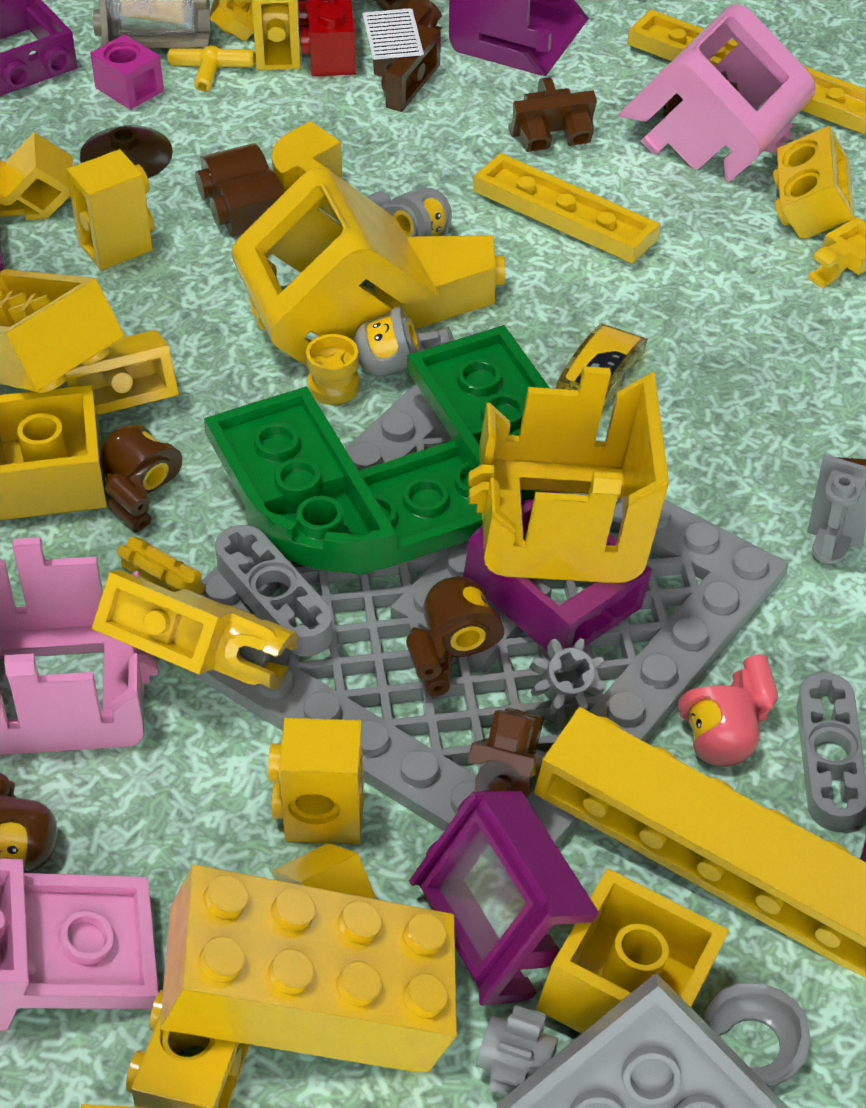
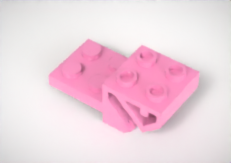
[0,858,158,1031]

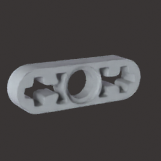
[215,525,333,656]
[797,672,866,832]

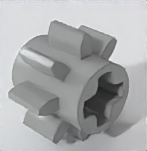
[529,638,606,714]
[476,1005,559,1095]

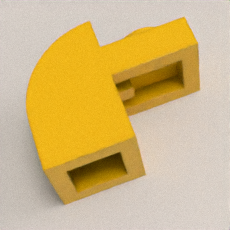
[272,121,342,220]

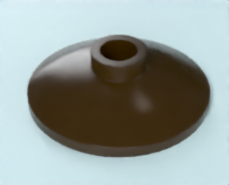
[80,125,173,178]

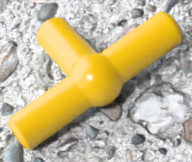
[167,45,256,91]

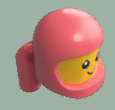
[678,654,778,767]

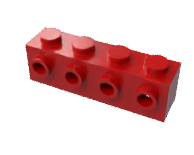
[297,0,356,77]

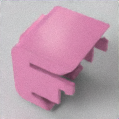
[617,4,816,182]
[0,537,158,755]

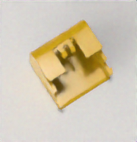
[231,168,440,366]
[468,366,669,583]

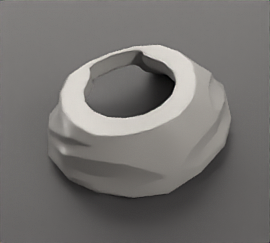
[703,983,810,1087]

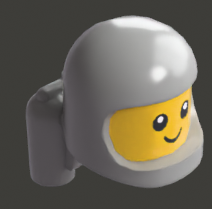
[367,188,452,237]
[354,306,454,376]

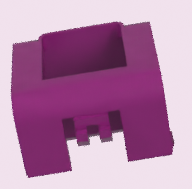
[449,0,589,76]

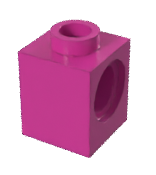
[90,34,164,110]

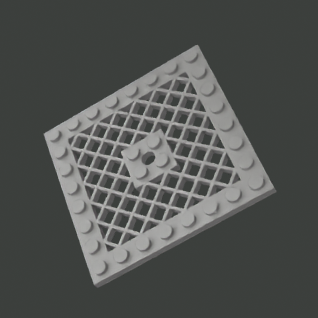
[179,384,789,870]

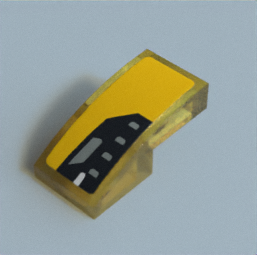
[556,323,648,407]

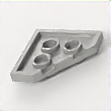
[497,973,789,1108]

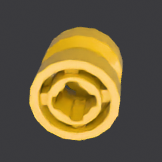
[306,334,360,405]

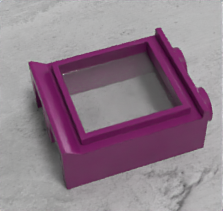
[409,791,600,1006]

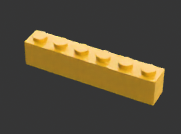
[534,706,866,978]

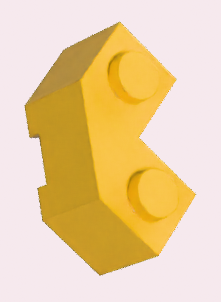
[0,132,73,220]

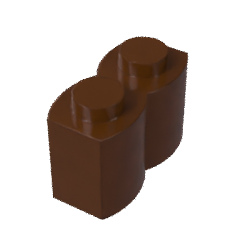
[195,143,284,237]

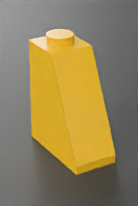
[375,235,505,329]

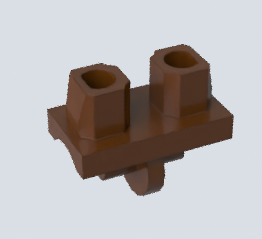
[508,77,597,152]
[467,707,548,799]

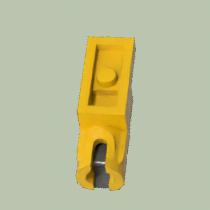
[91,570,299,690]

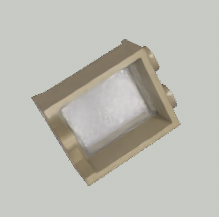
[93,0,212,48]

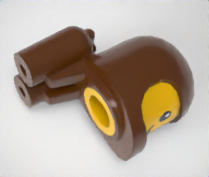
[101,424,182,533]
[406,576,505,697]
[0,773,58,872]

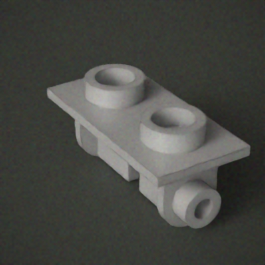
[807,454,866,565]

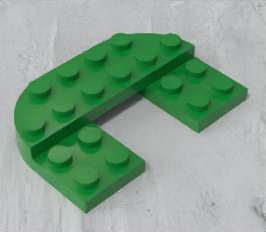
[204,325,550,575]

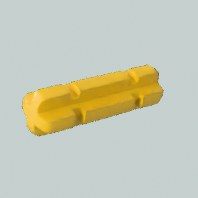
[117,537,206,594]

